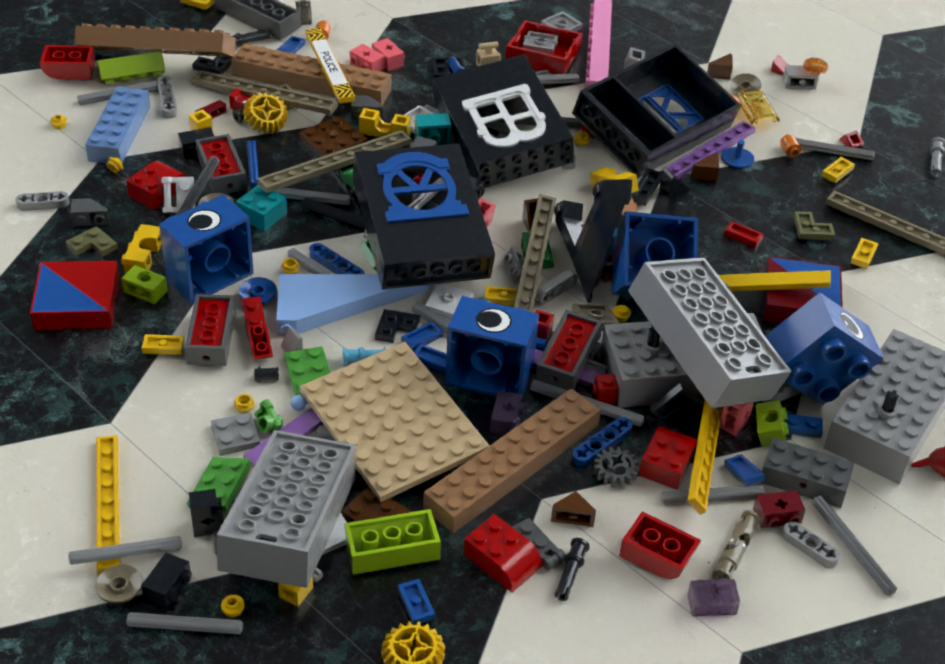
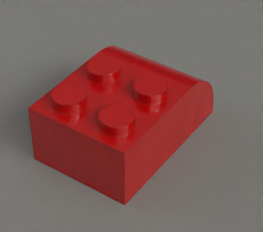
[40,45,96,81]
[126,161,188,210]
[639,426,698,490]
[619,511,701,579]
[463,514,542,593]

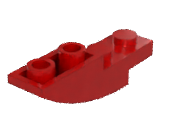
[241,296,273,360]

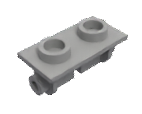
[504,246,524,284]

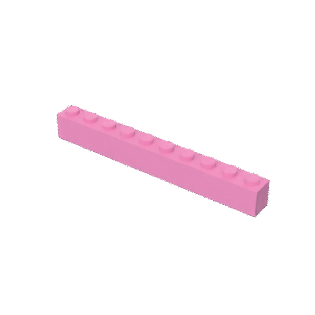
[585,0,612,87]

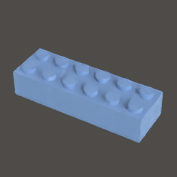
[85,87,150,163]

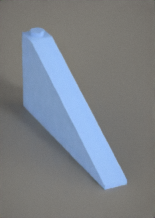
[276,274,429,334]

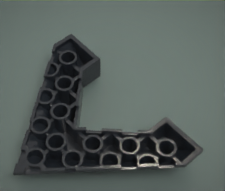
[554,179,632,303]

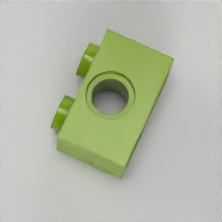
[121,265,168,304]
[756,400,789,447]

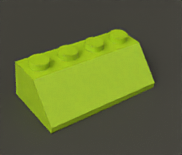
[97,51,166,84]
[344,509,441,574]

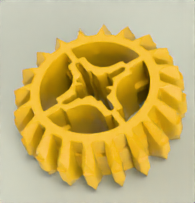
[243,92,288,135]
[381,621,445,664]

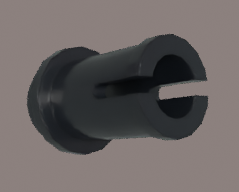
[254,367,279,382]

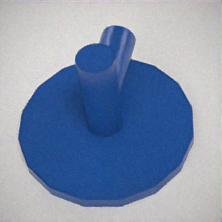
[721,140,754,169]

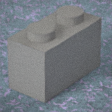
[783,65,819,89]

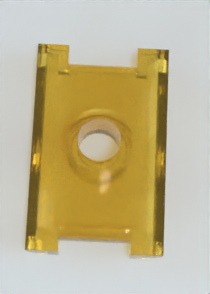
[736,89,780,124]

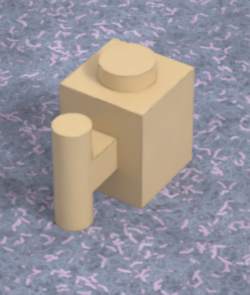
[476,41,501,66]

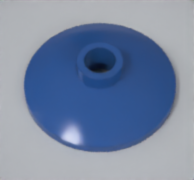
[239,277,277,304]

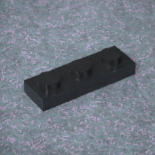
[631,168,662,206]

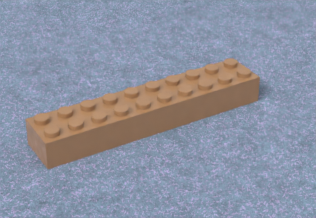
[75,23,236,57]
[231,44,392,104]
[423,389,601,533]

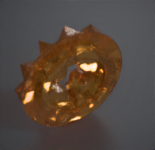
[803,58,828,75]

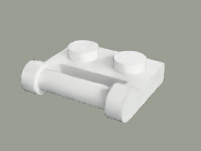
[161,177,195,213]

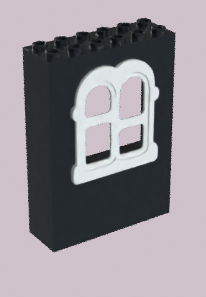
[432,54,574,188]

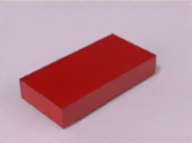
[724,221,764,248]

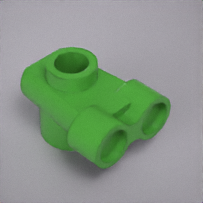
[254,399,283,434]

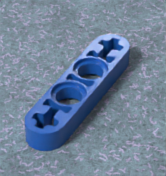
[309,243,365,274]
[572,417,633,467]

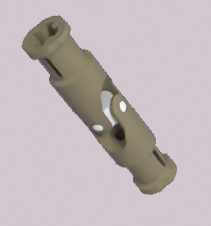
[712,510,760,585]

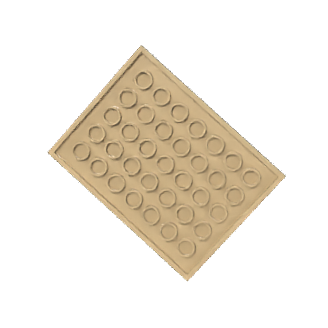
[300,342,490,502]

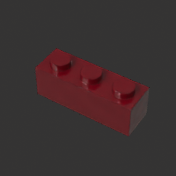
[195,100,227,119]

